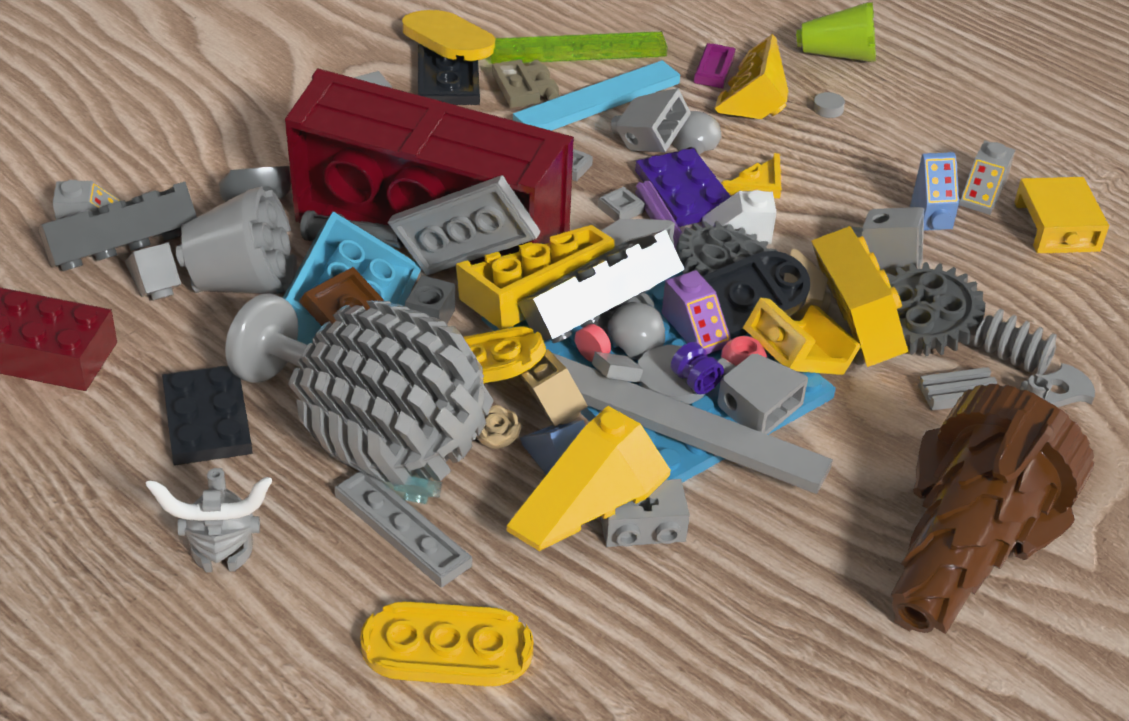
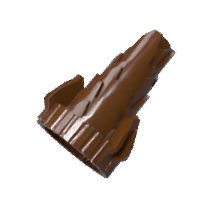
[891,384,1094,634]

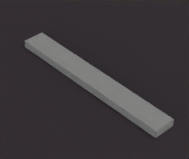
[553,353,833,494]

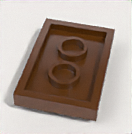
[299,267,384,326]

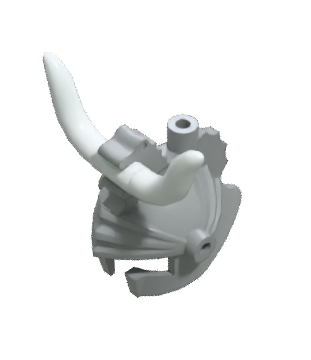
[146,468,272,573]

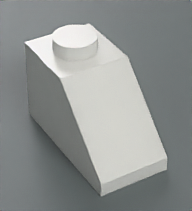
[702,190,777,244]

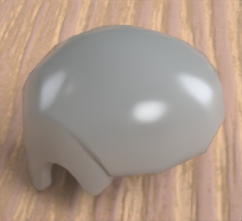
[672,111,722,154]
[608,302,665,360]

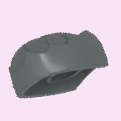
[219,166,291,202]

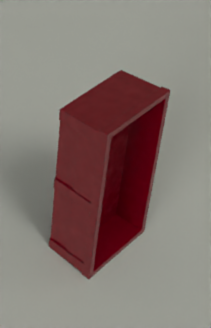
[285,68,574,265]

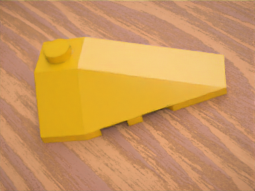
[715,34,789,119]

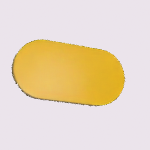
[402,10,496,61]
[463,327,546,383]
[360,601,534,686]

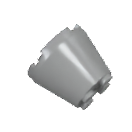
[176,186,297,294]

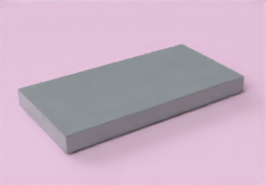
[388,175,541,276]

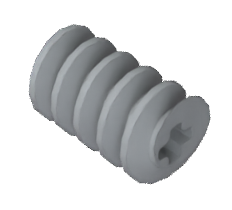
[973,308,1057,374]

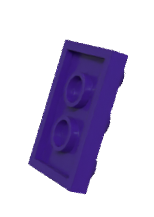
[635,148,731,227]

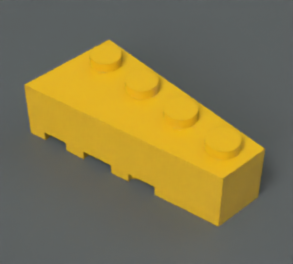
[456,225,614,330]
[811,226,908,367]

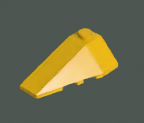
[506,406,671,551]

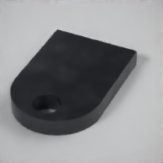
[702,251,810,340]

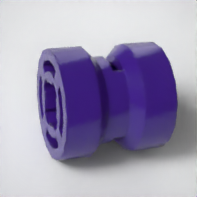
[670,342,724,395]

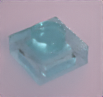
[393,476,442,504]

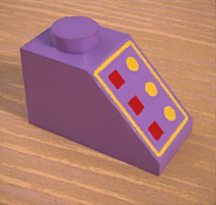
[662,270,731,354]

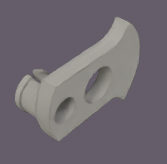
[1020,363,1095,407]

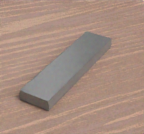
[335,471,472,588]

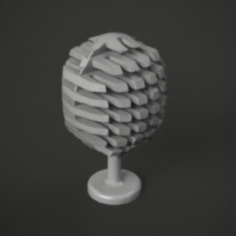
[225,293,494,486]

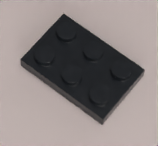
[162,366,253,466]

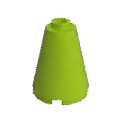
[796,2,876,62]

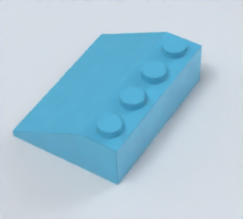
[283,212,421,345]

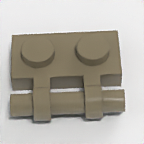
[492,60,560,108]

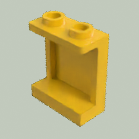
[1014,177,1109,254]
[743,298,860,375]

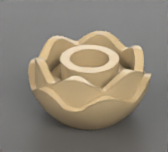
[476,405,521,449]

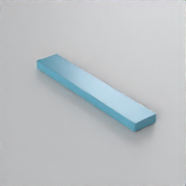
[513,60,680,131]

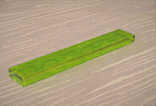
[490,31,668,64]

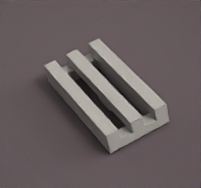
[918,367,997,410]

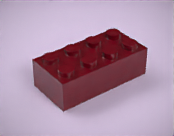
[0,287,117,391]

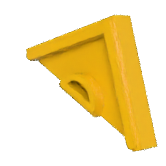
[721,153,782,199]

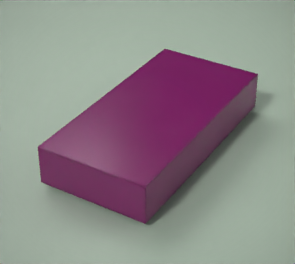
[694,43,736,89]

